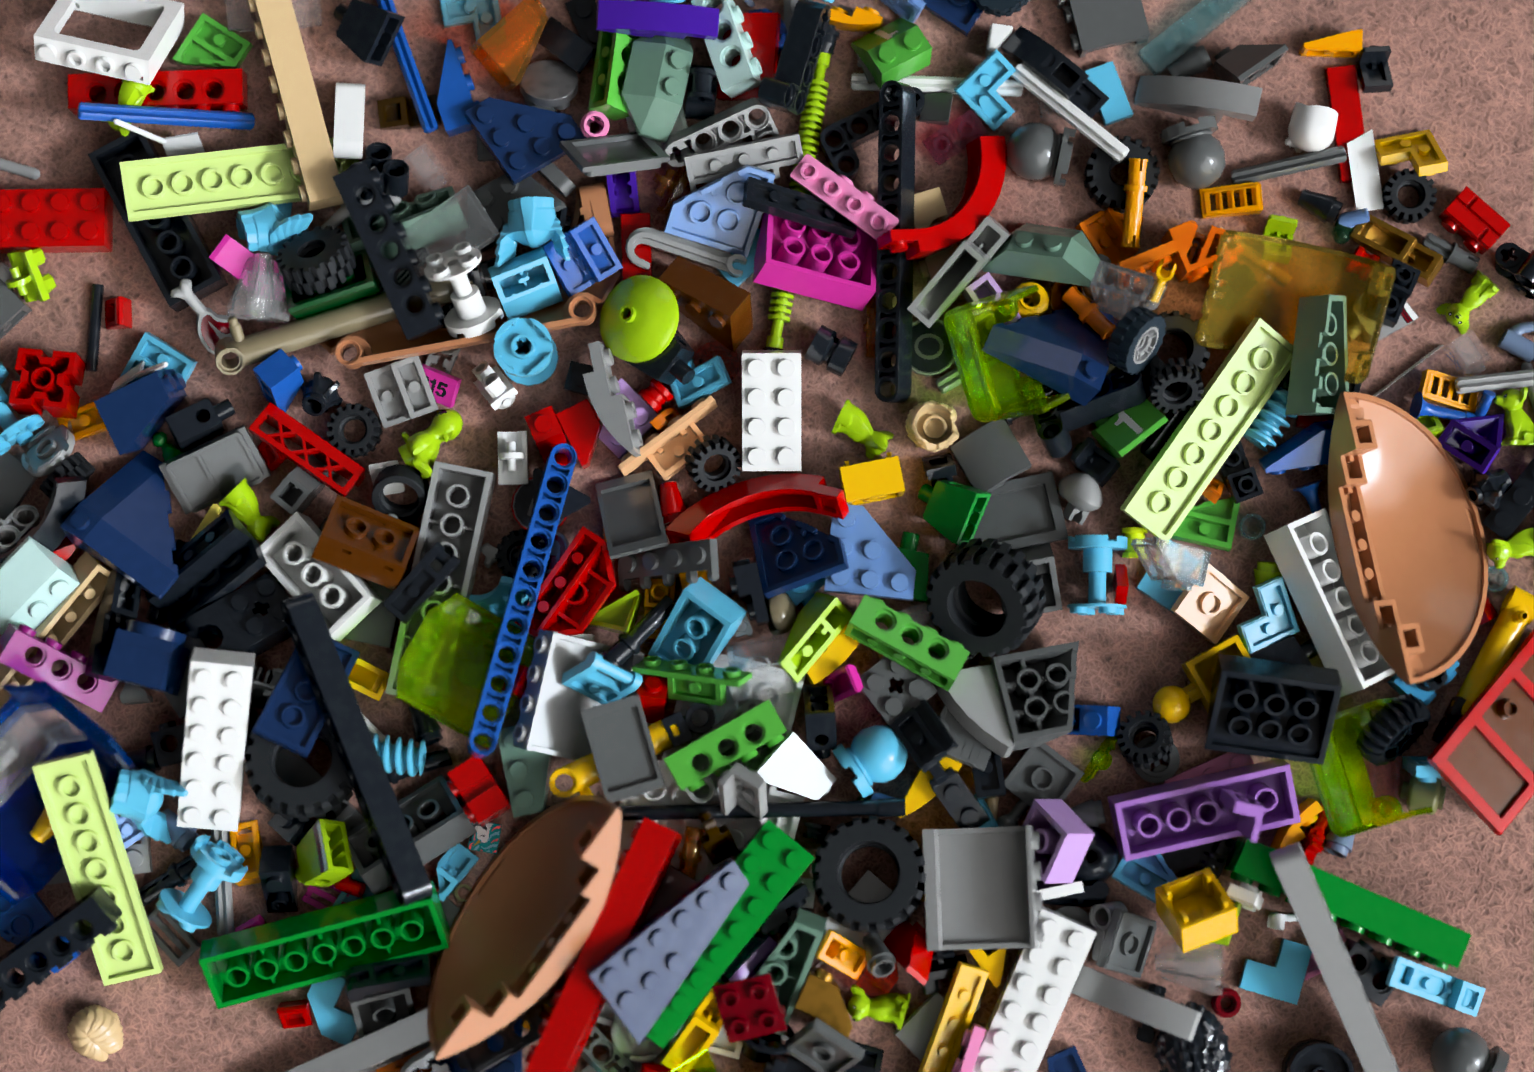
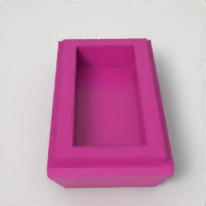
[822,664,864,703]

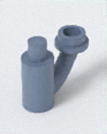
[1497,321,1534,363]

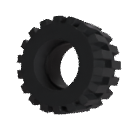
[1140,311,1211,388]

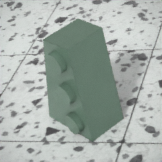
[498,726,552,818]

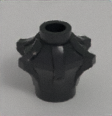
[301,372,343,416]
[1466,468,1512,511]

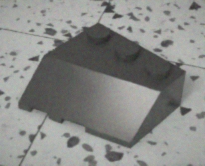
[990,641,1079,751]

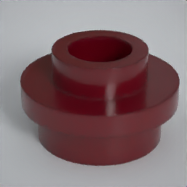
[1211,987,1241,1018]

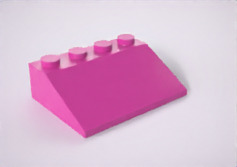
[753,213,877,311]

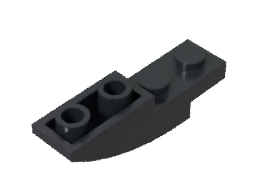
[1001,26,1109,118]

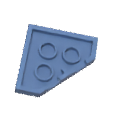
[664,164,775,258]
[824,504,916,601]

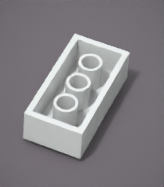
[742,350,801,471]
[260,511,383,641]

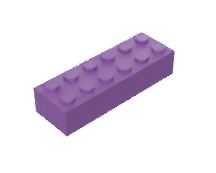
[1108,759,1301,861]

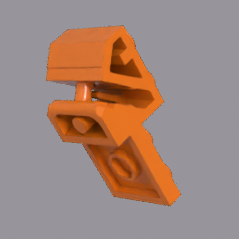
[1112,220,1242,285]

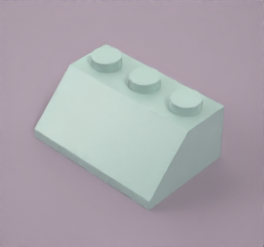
[0,536,80,635]

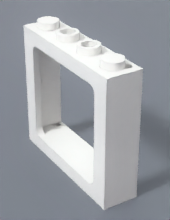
[34,0,184,85]

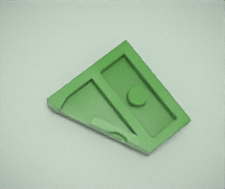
[172,13,253,69]
[1171,497,1240,552]

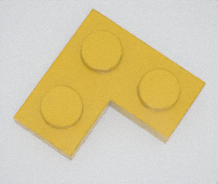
[1374,129,1448,177]

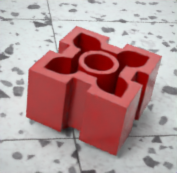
[8,348,86,419]
[446,756,512,827]

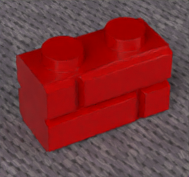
[1438,186,1511,255]

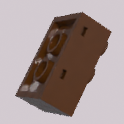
[312,495,420,590]

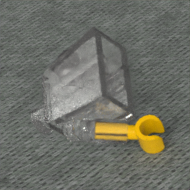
[1082,254,1176,320]

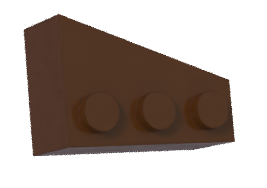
[658,256,753,352]

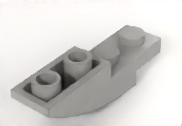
[583,341,643,457]

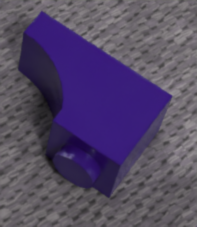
[606,171,640,218]

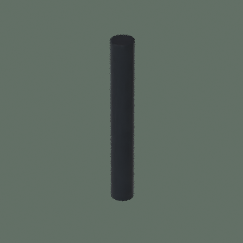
[85,284,104,372]

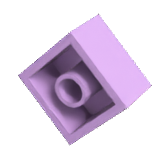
[1023,799,1095,884]

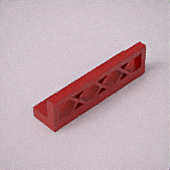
[248,402,365,497]

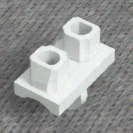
[472,360,518,410]
[497,431,529,485]

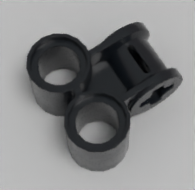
[685,65,718,120]
[347,142,409,200]
[1495,243,1534,300]

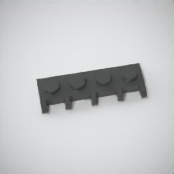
[618,539,719,592]

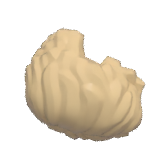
[905,400,959,453]
[67,1005,124,1062]

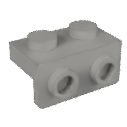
[718,762,768,820]

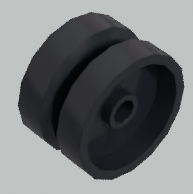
[1281,1038,1354,1072]

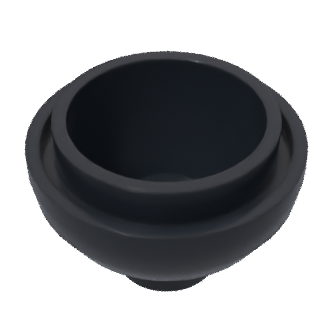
[1074,827,1119,886]

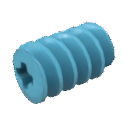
[1243,387,1297,452]
[372,733,426,777]

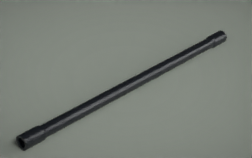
[547,798,906,821]

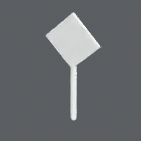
[113,118,205,157]
[110,360,168,393]

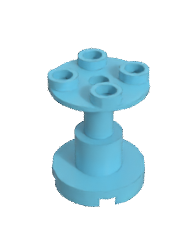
[493,318,559,386]
[0,362,45,456]
[1067,535,1128,615]
[156,835,248,933]

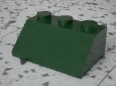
[283,249,381,319]

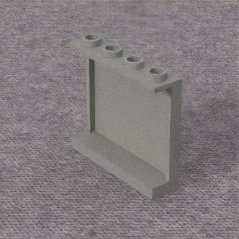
[513,629,645,760]
[922,825,1044,951]

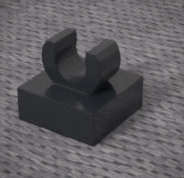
[922,453,957,487]

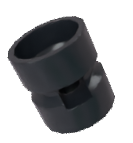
[805,325,858,377]

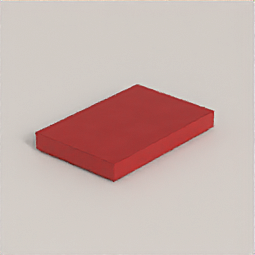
[717,12,781,101]

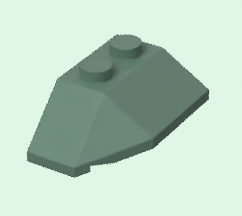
[620,35,693,144]
[982,223,1103,287]

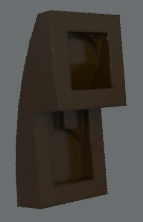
[377,94,442,130]

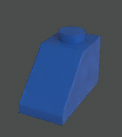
[253,349,304,413]

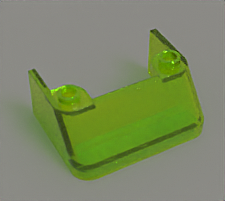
[944,285,1070,422]
[1309,697,1433,837]

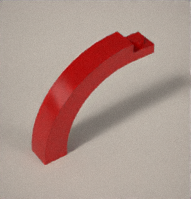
[877,136,1007,260]
[665,473,849,544]

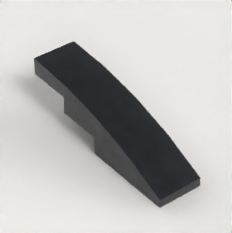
[85,569,141,682]

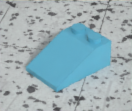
[648,577,747,665]

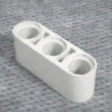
[333,82,365,160]

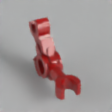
[1300,798,1342,865]

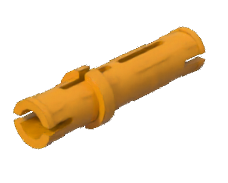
[1121,158,1148,248]

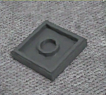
[1096,908,1158,978]
[784,1018,865,1072]

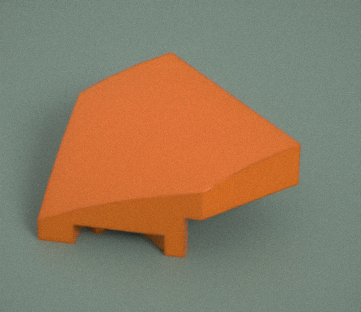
[1075,208,1144,275]

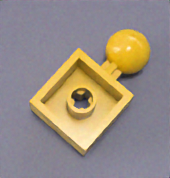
[1152,634,1251,723]

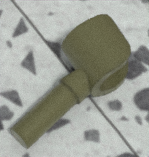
[432,876,472,903]

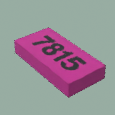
[422,364,462,408]

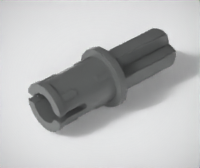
[1421,233,1480,274]

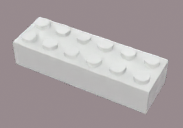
[1263,508,1395,697]
[177,647,255,832]
[973,906,1097,1072]

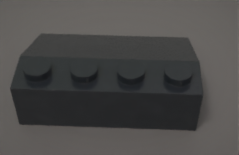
[1204,653,1342,765]

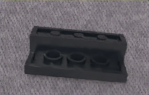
[144,509,267,633]

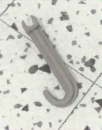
[625,227,747,278]

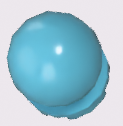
[832,725,908,798]

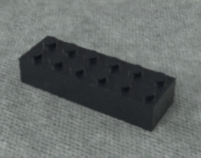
[88,127,228,313]

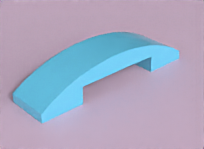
[1385,955,1486,1017]

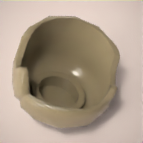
[763,593,796,635]

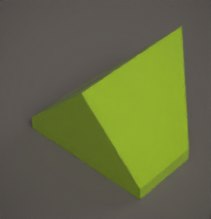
[589,589,642,634]

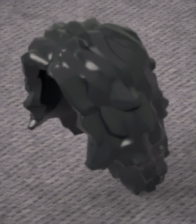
[1154,1001,1233,1072]

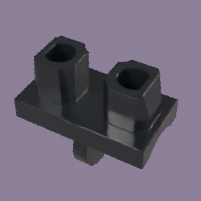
[917,950,969,995]

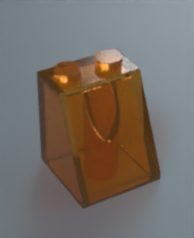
[468,0,548,93]

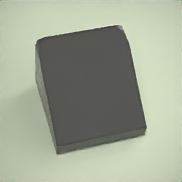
[919,93,954,127]

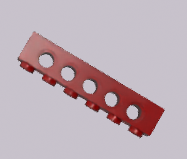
[68,68,248,117]

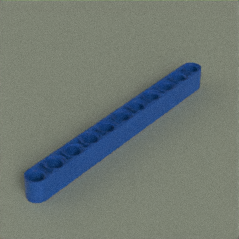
[466,443,577,758]

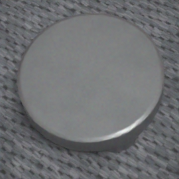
[520,60,578,110]

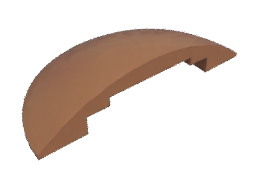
[1328,392,1488,685]
[427,795,622,1060]

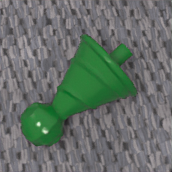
[152,432,184,461]

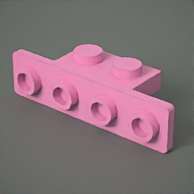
[790,154,899,240]

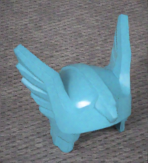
[495,196,570,268]
[236,202,314,256]
[110,769,188,844]

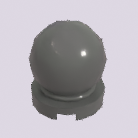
[1159,116,1226,190]
[1006,122,1076,187]
[1430,1027,1510,1072]

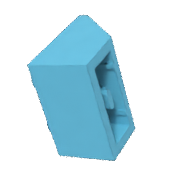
[487,247,563,320]

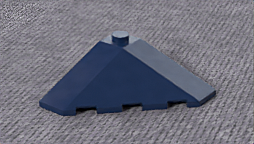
[982,301,1122,406]
[60,450,179,600]

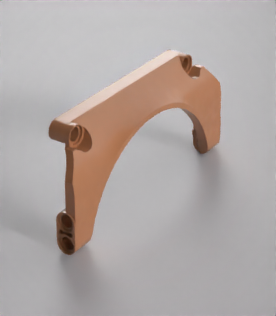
[319,182,621,369]

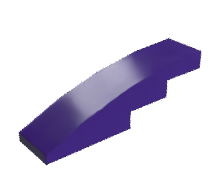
[596,0,719,40]

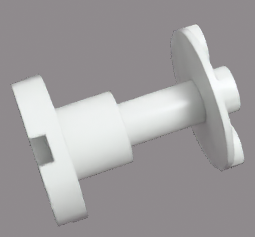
[424,241,504,338]

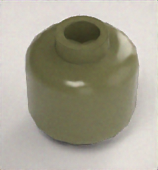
[1400,776,1446,815]

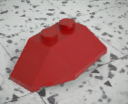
[515,526,617,638]

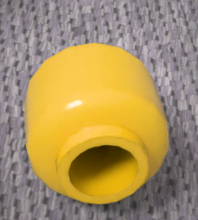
[1009,282,1049,318]

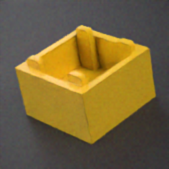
[838,452,905,505]
[1155,867,1238,953]

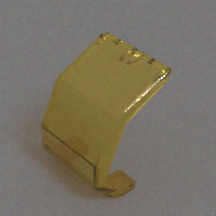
[1194,230,1396,384]

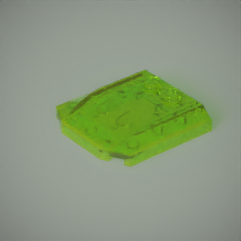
[396,593,536,749]

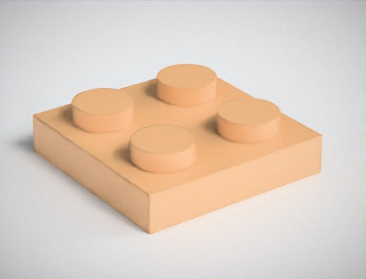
[1170,562,1250,645]

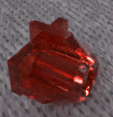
[854,961,899,996]

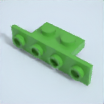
[632,656,752,706]

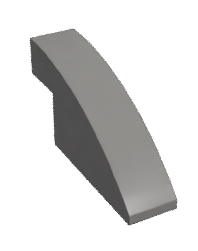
[1134,75,1263,123]
[907,215,1012,328]
[928,651,1014,758]
[1071,965,1202,1042]

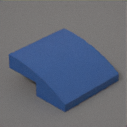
[539,216,623,298]

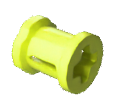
[1122,527,1149,558]

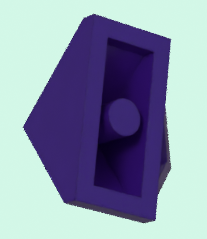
[1438,414,1505,474]

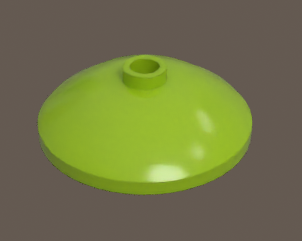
[599,275,679,363]

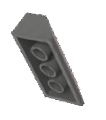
[347,774,477,895]

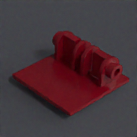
[712,973,787,1044]

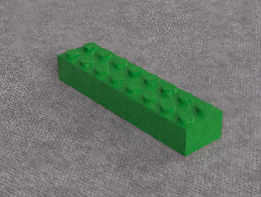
[646,820,815,1049]
[1224,836,1472,970]
[198,880,450,1009]

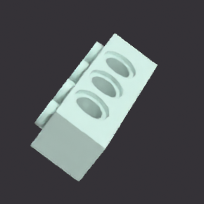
[691,0,763,98]

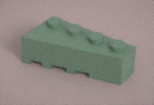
[1285,294,1349,416]

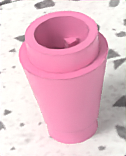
[580,111,610,138]

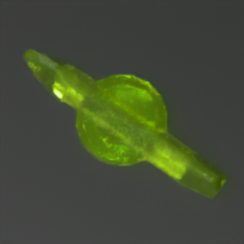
[1080,736,1118,783]

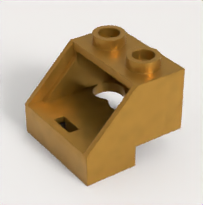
[795,967,853,1038]

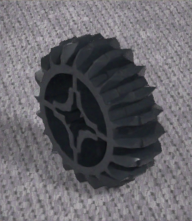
[1356,693,1431,766]

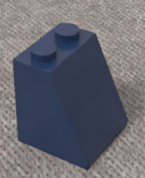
[94,369,187,455]

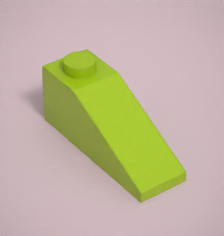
[777,592,852,683]

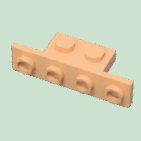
[617,396,718,482]

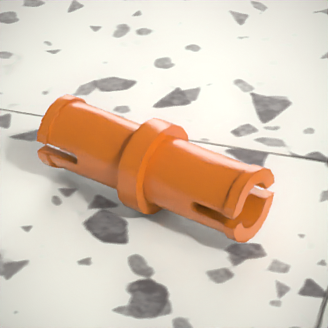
[1062,286,1116,340]

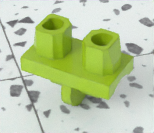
[5,248,56,302]

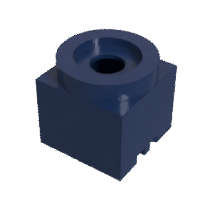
[103,620,191,696]

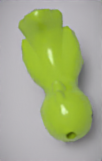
[398,409,463,479]

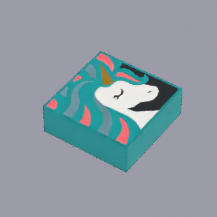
[467,822,502,854]

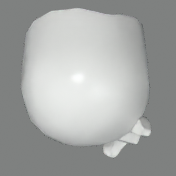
[1285,102,1338,153]

